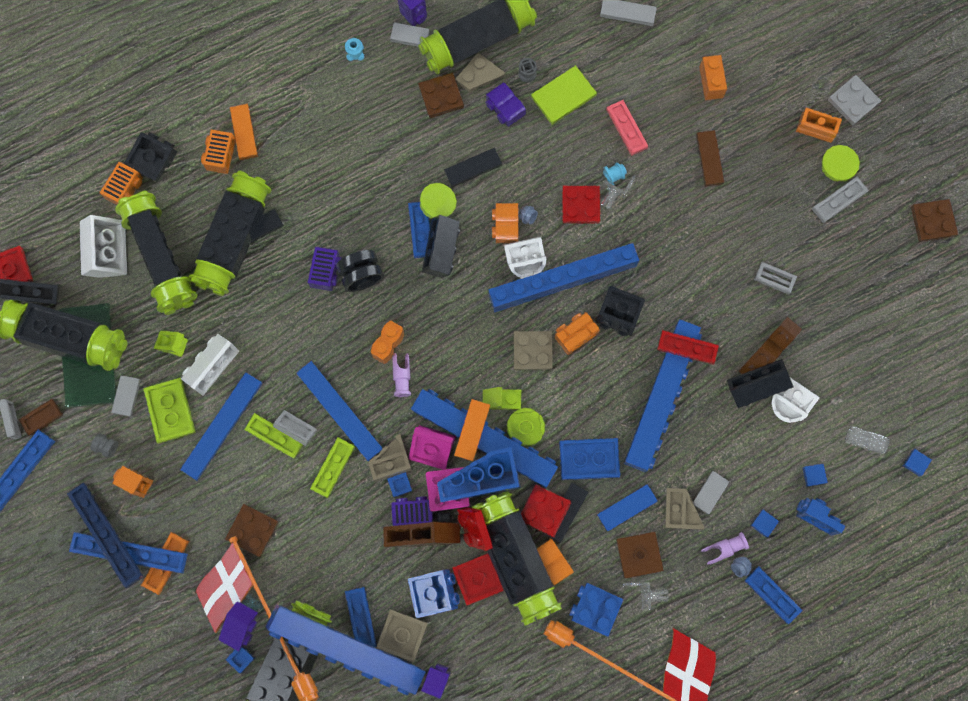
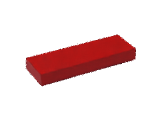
[657,330,719,365]

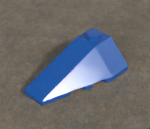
[437,447,521,503]

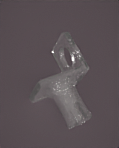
[600,175,636,210]
[622,582,669,610]

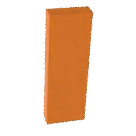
[230,104,258,160]
[454,399,491,461]
[141,532,189,595]

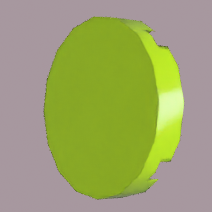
[821,145,860,182]
[419,183,457,219]
[507,408,545,447]

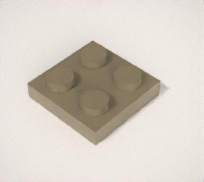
[514,331,553,370]
[376,610,428,662]

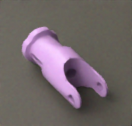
[393,353,411,397]
[701,532,749,565]

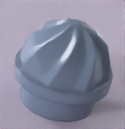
[518,206,538,224]
[731,557,752,578]

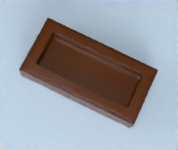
[19,399,63,436]

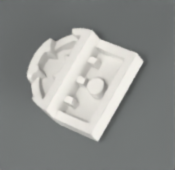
[504,237,546,279]
[772,378,819,423]

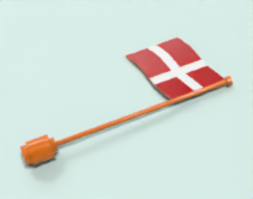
[196,536,319,701]
[543,620,716,701]

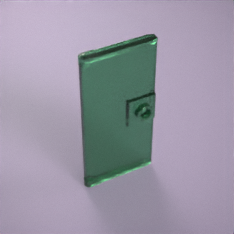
[59,303,116,408]

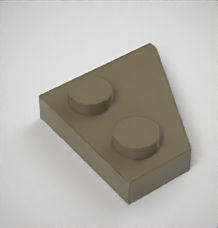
[455,53,505,92]
[368,434,412,482]
[665,488,704,530]

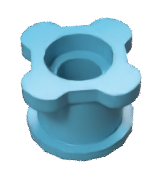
[345,38,364,61]
[603,162,627,187]

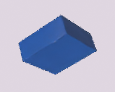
[903,449,932,477]
[802,464,828,487]
[387,472,412,498]
[750,510,779,538]
[226,646,255,674]

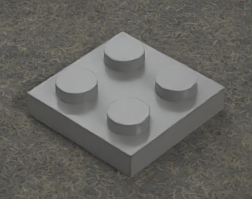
[828,75,881,126]

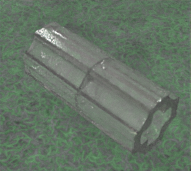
[845,426,890,454]

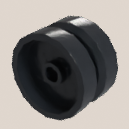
[336,250,384,292]

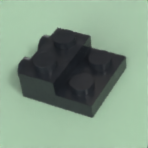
[124,132,178,182]
[596,286,646,336]

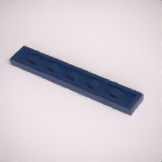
[67,482,144,589]

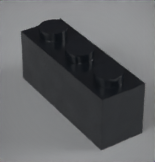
[422,215,460,278]
[0,278,60,304]
[727,359,794,408]

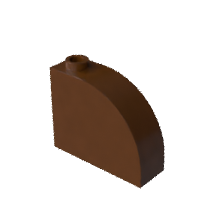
[383,522,460,547]

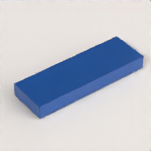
[408,202,430,258]
[597,484,658,532]
[744,566,803,625]
[345,587,377,647]

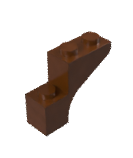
[739,317,802,374]

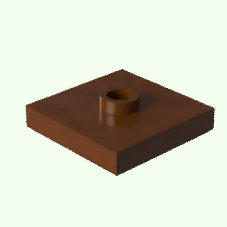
[616,532,664,579]

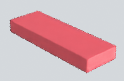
[606,100,648,156]

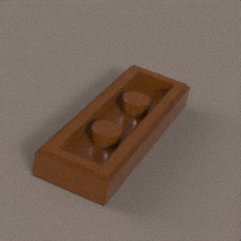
[696,130,724,187]

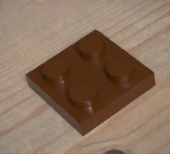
[418,73,464,118]
[911,199,958,242]
[225,504,279,557]

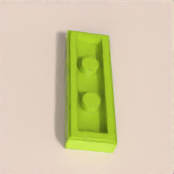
[244,413,303,459]
[310,437,355,498]

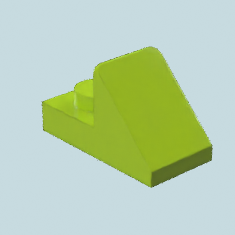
[154,331,188,357]
[483,387,521,410]

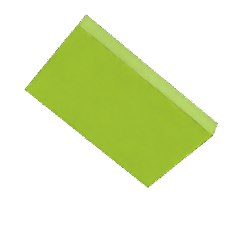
[531,65,597,125]
[143,377,196,444]

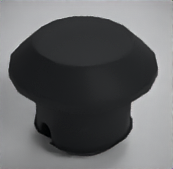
[437,510,451,523]

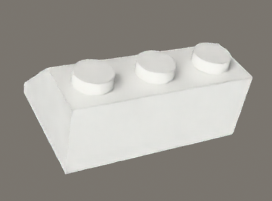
[80,215,127,278]
[181,334,239,396]

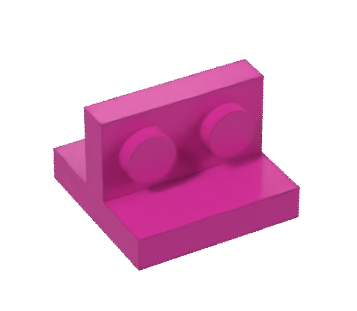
[409,425,456,470]

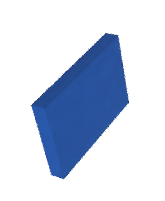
[559,438,620,480]

